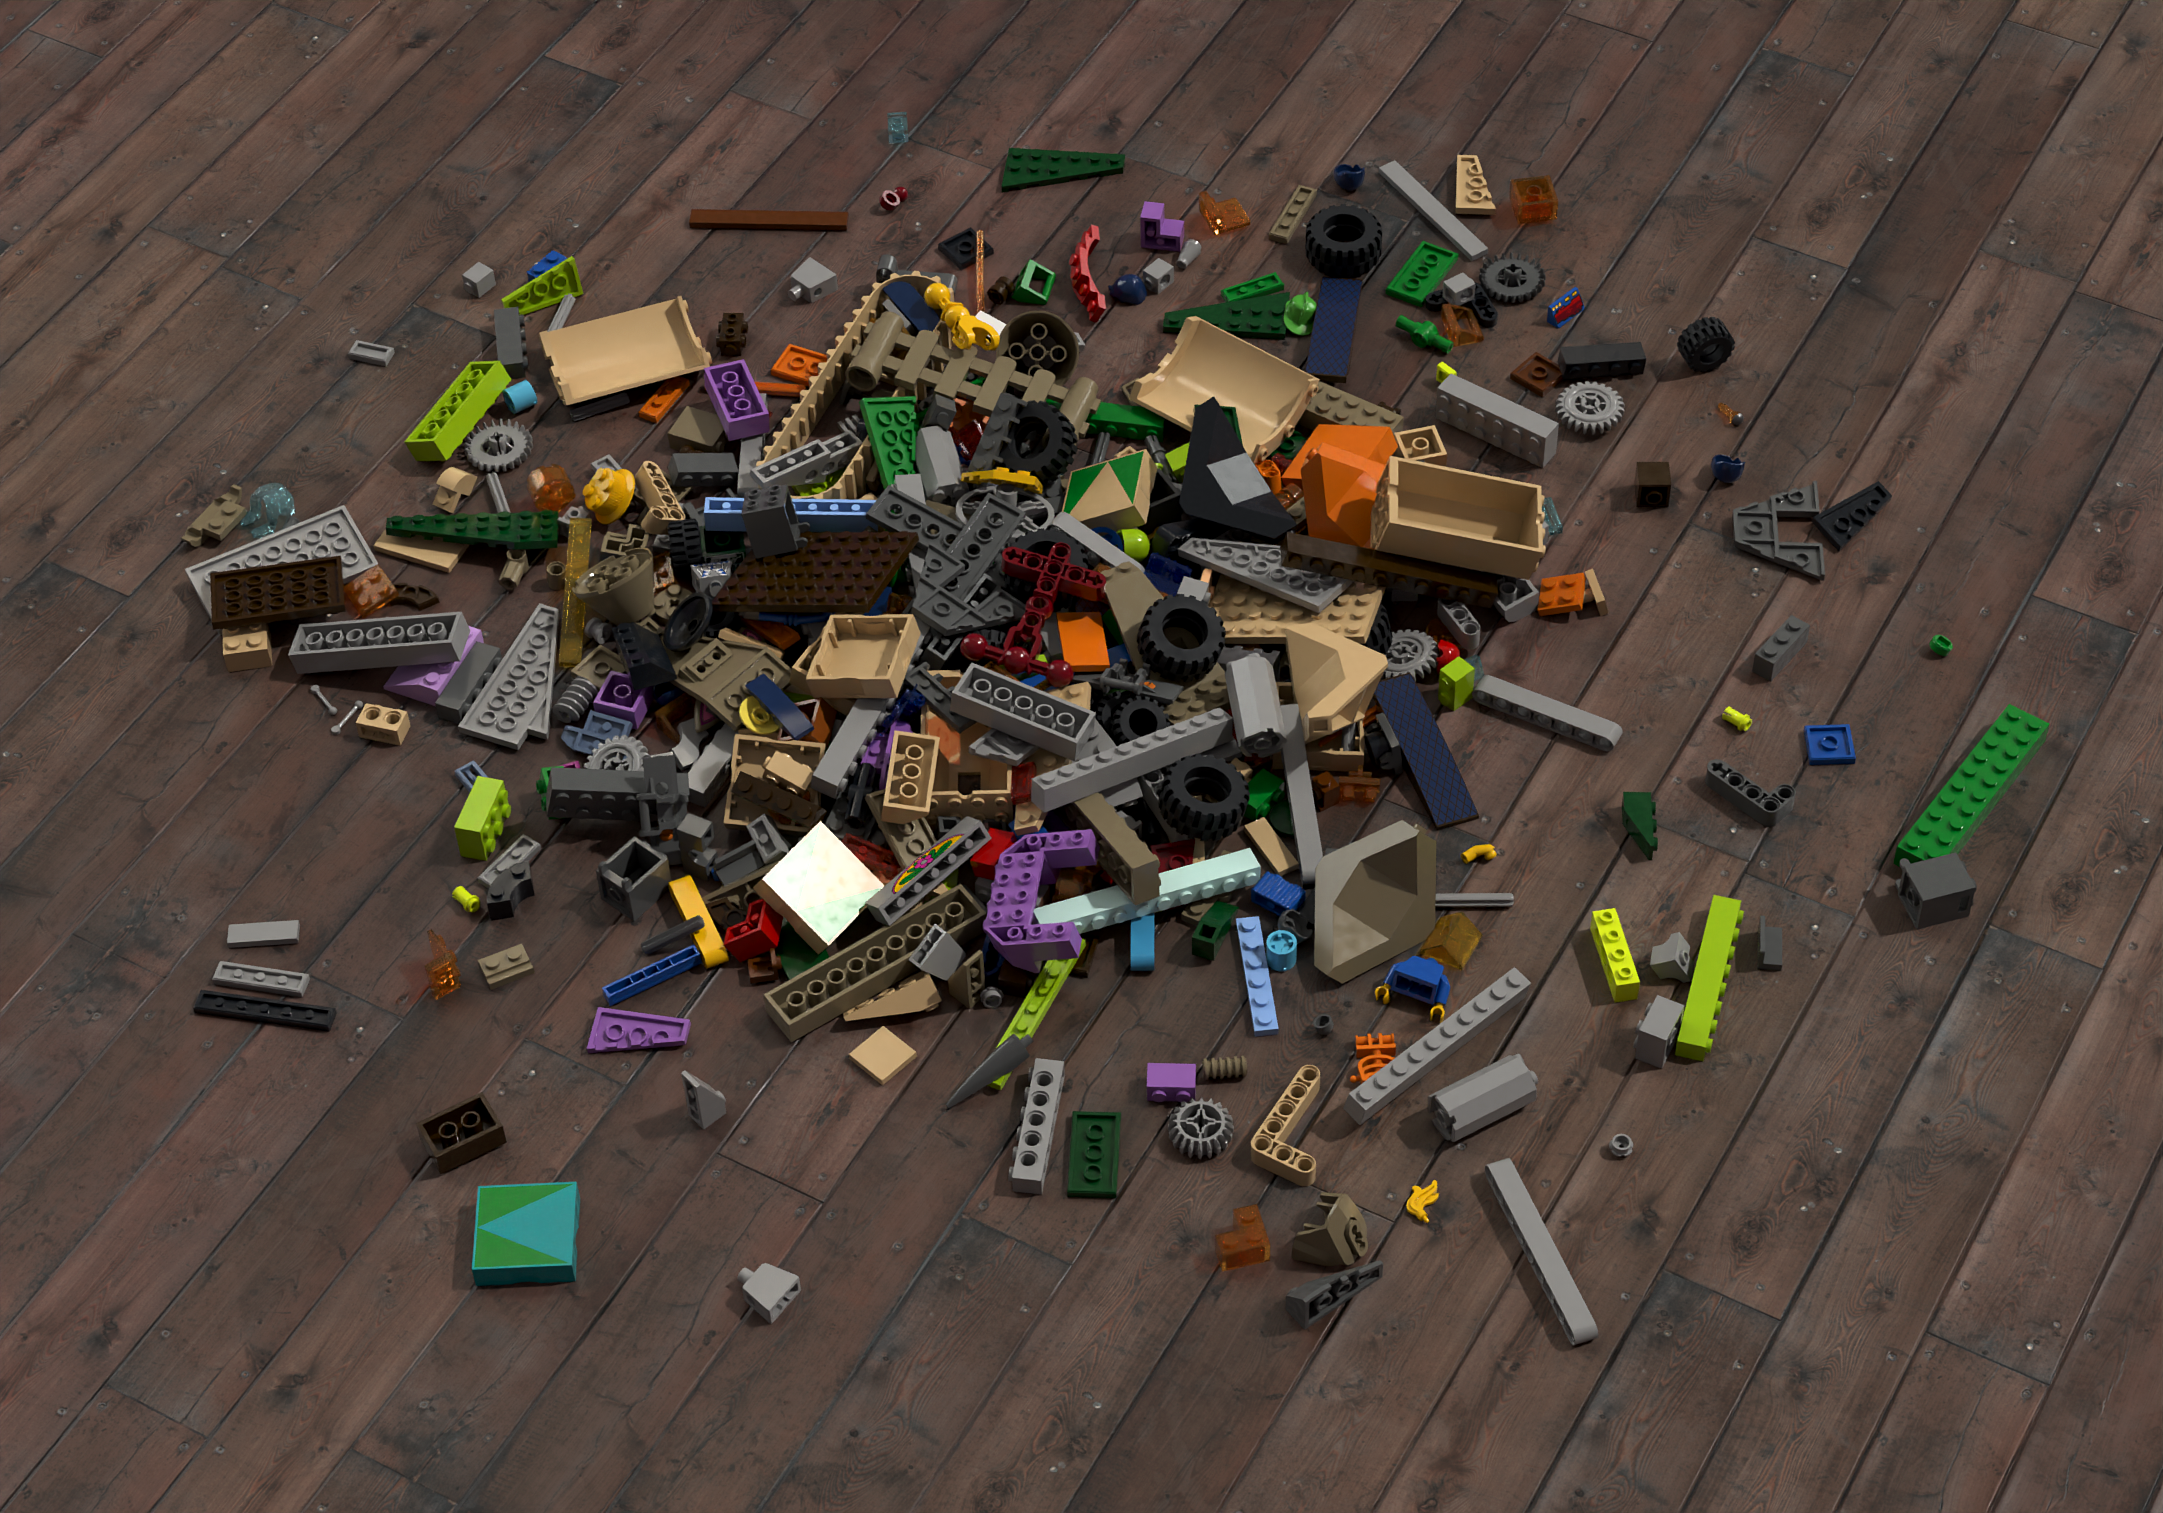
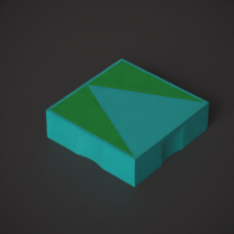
[472,1182,580,1286]

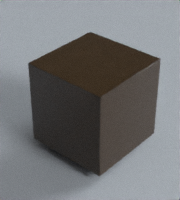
[1634,462,1671,507]

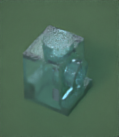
[887,112,908,143]

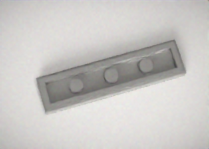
[212,961,310,998]

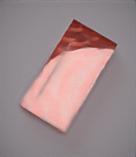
[1011,761,1037,805]

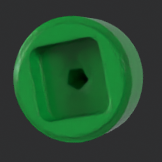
[1929,635,1953,656]

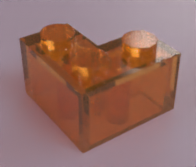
[1215,1204,1270,1271]

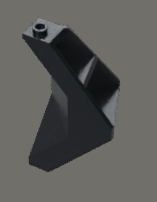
[1179,397,1298,545]

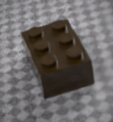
[416,1092,507,1174]

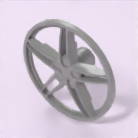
[955,484,1055,542]

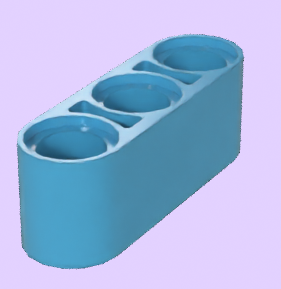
[1131,913,1155,971]

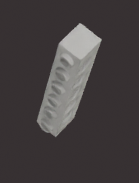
[1008,1058,1065,1195]

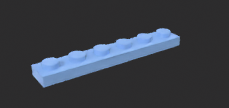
[1236,916,1279,1037]

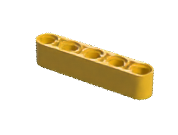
[668,875,729,969]

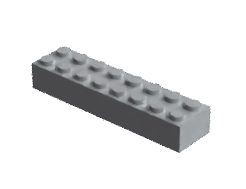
[288,612,470,674]

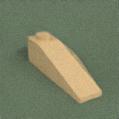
[843,970,942,1021]

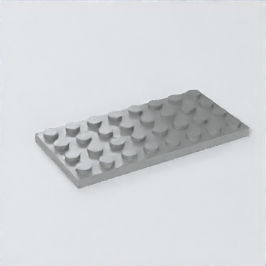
[185,505,380,635]

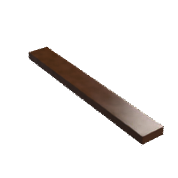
[689,209,849,231]

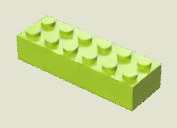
[404,361,511,461]

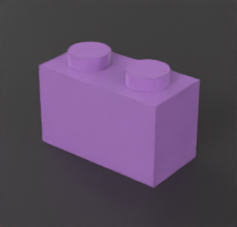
[1147,1063,1196,1102]

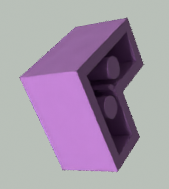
[1140,201,1184,252]

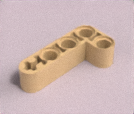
[634,461,685,535]

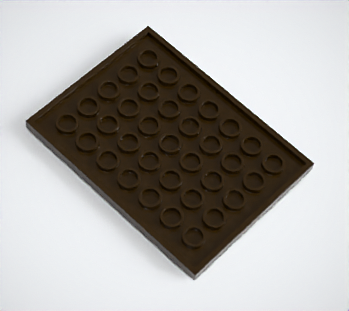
[712,531,919,613]

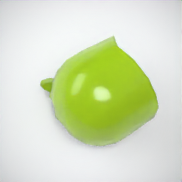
[1115,529,1150,563]

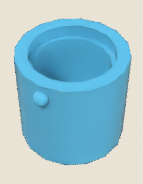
[502,380,538,414]
[1266,930,1297,971]

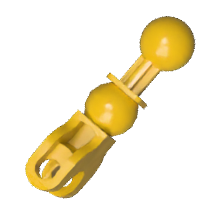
[924,283,1000,351]

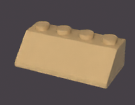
[881,730,940,824]

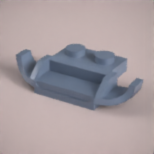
[561,710,633,760]

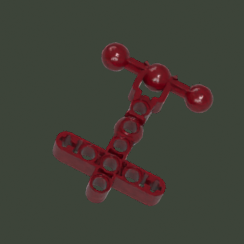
[960,542,1106,688]

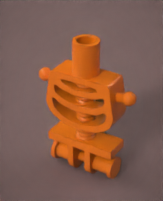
[1350,1033,1396,1085]

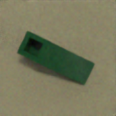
[1621,792,1658,860]
[1192,901,1239,961]

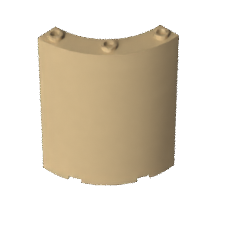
[538,296,712,406]
[1129,316,1320,464]

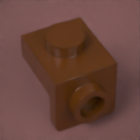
[748,948,782,983]

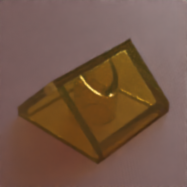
[1420,912,1482,970]

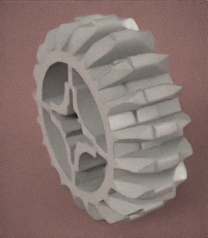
[1168,1097,1234,1159]

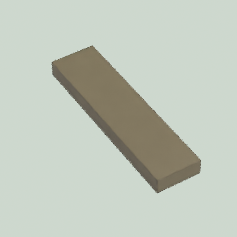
[1269,185,1317,244]

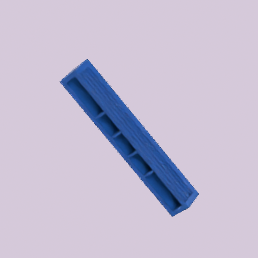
[602,944,702,1006]

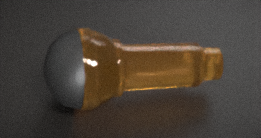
[1718,403,1744,426]

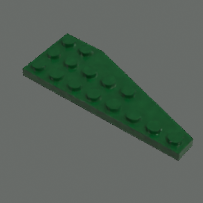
[386,510,559,550]

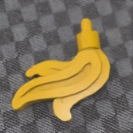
[1406,1180,1439,1223]

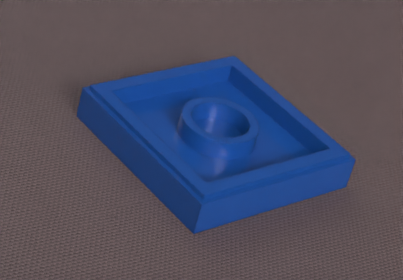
[1803,724,1856,765]

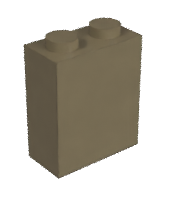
[668,406,729,453]

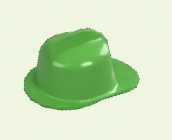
[1284,292,1317,336]

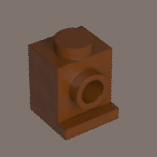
[1312,771,1340,812]

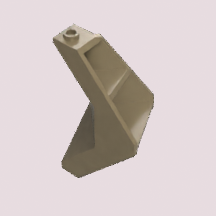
[1314,820,1436,984]

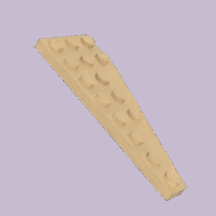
[1014,682,1091,836]

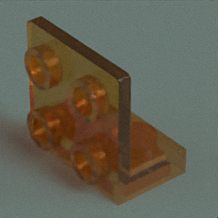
[1199,191,1250,235]
[424,929,461,1000]

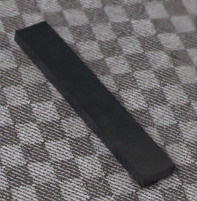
[193,990,337,1032]

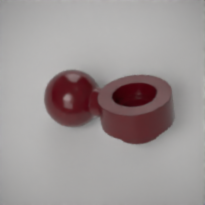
[879,187,908,211]

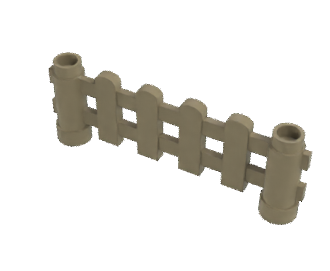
[845,311,1101,449]

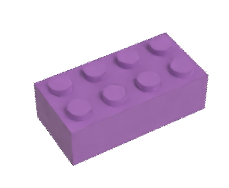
[704,359,770,441]

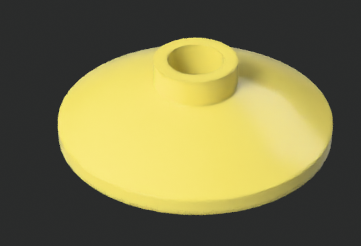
[739,696,780,735]

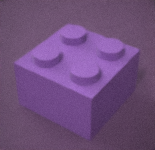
[593,671,654,730]

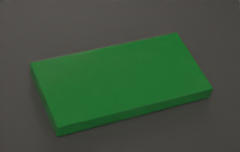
[1385,241,1459,307]

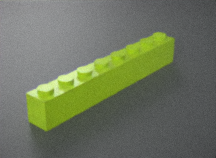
[1675,895,1744,1062]

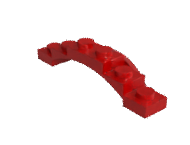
[1069,224,1106,323]

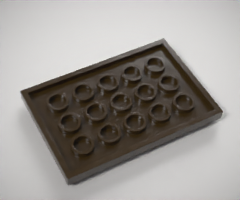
[210,556,346,630]

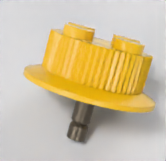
[583,468,636,524]

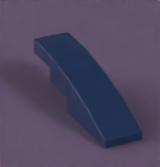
[745,673,814,740]

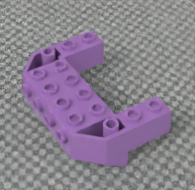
[983,829,1100,973]

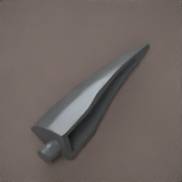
[946,1034,1034,1108]

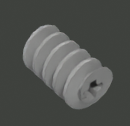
[552,676,598,723]

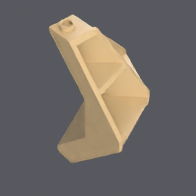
[1286,623,1388,747]

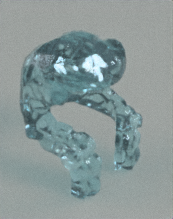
[240,482,296,538]

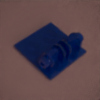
[1144,552,1193,597]
[880,684,926,736]

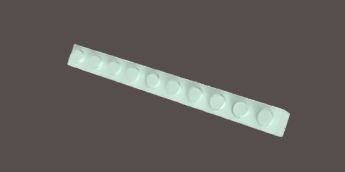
[1032,848,1261,934]

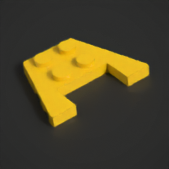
[960,467,1043,494]

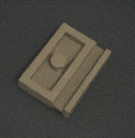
[478,944,535,990]

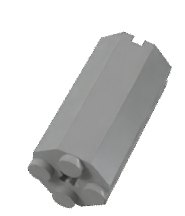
[914,425,970,507]
[1224,653,1287,758]
[1427,1054,1538,1142]

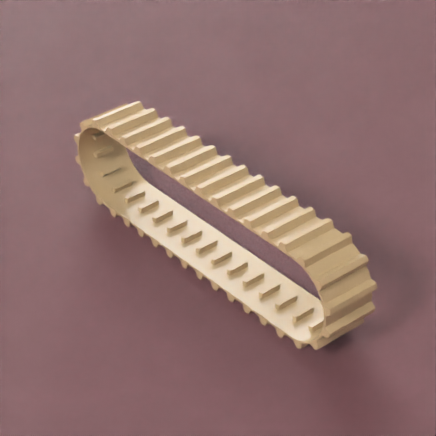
[756,271,956,500]

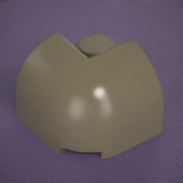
[600,524,650,562]

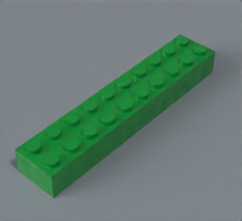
[1893,704,2050,867]

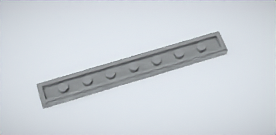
[1379,160,1488,261]

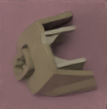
[1291,1192,1368,1266]

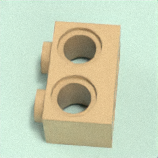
[356,703,410,746]

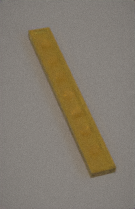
[559,518,592,667]

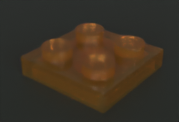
[344,564,400,619]

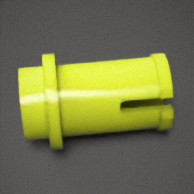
[1722,706,1752,731]
[452,886,481,912]

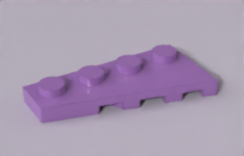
[587,1007,691,1053]

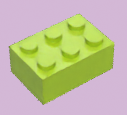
[454,776,511,861]

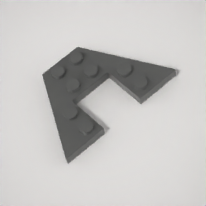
[1732,481,1825,581]
[911,542,1025,636]

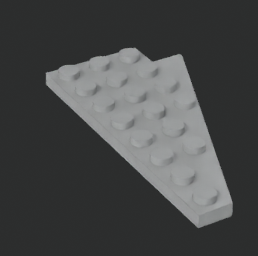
[1178,538,1354,613]
[458,603,560,750]

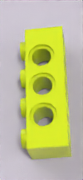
[1590,908,1640,1003]

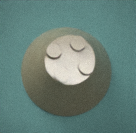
[996,311,1079,392]
[572,548,656,626]

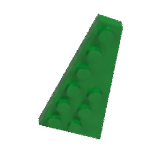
[859,396,916,514]

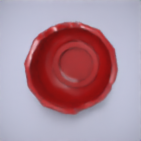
[1436,640,1460,674]

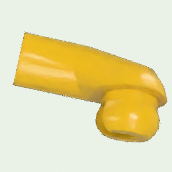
[1461,844,1497,864]

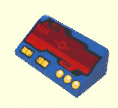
[1547,287,1585,328]

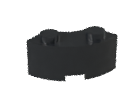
[487,861,535,921]

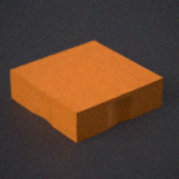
[1281,424,1398,498]

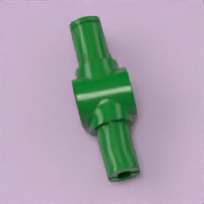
[1395,315,1454,354]

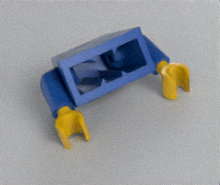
[1375,956,1450,1023]

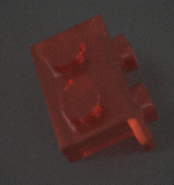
[950,419,984,461]

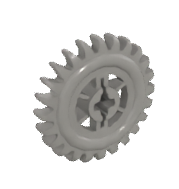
[1555,381,1625,435]
[464,418,533,472]
[1380,629,1439,682]
[584,735,651,771]

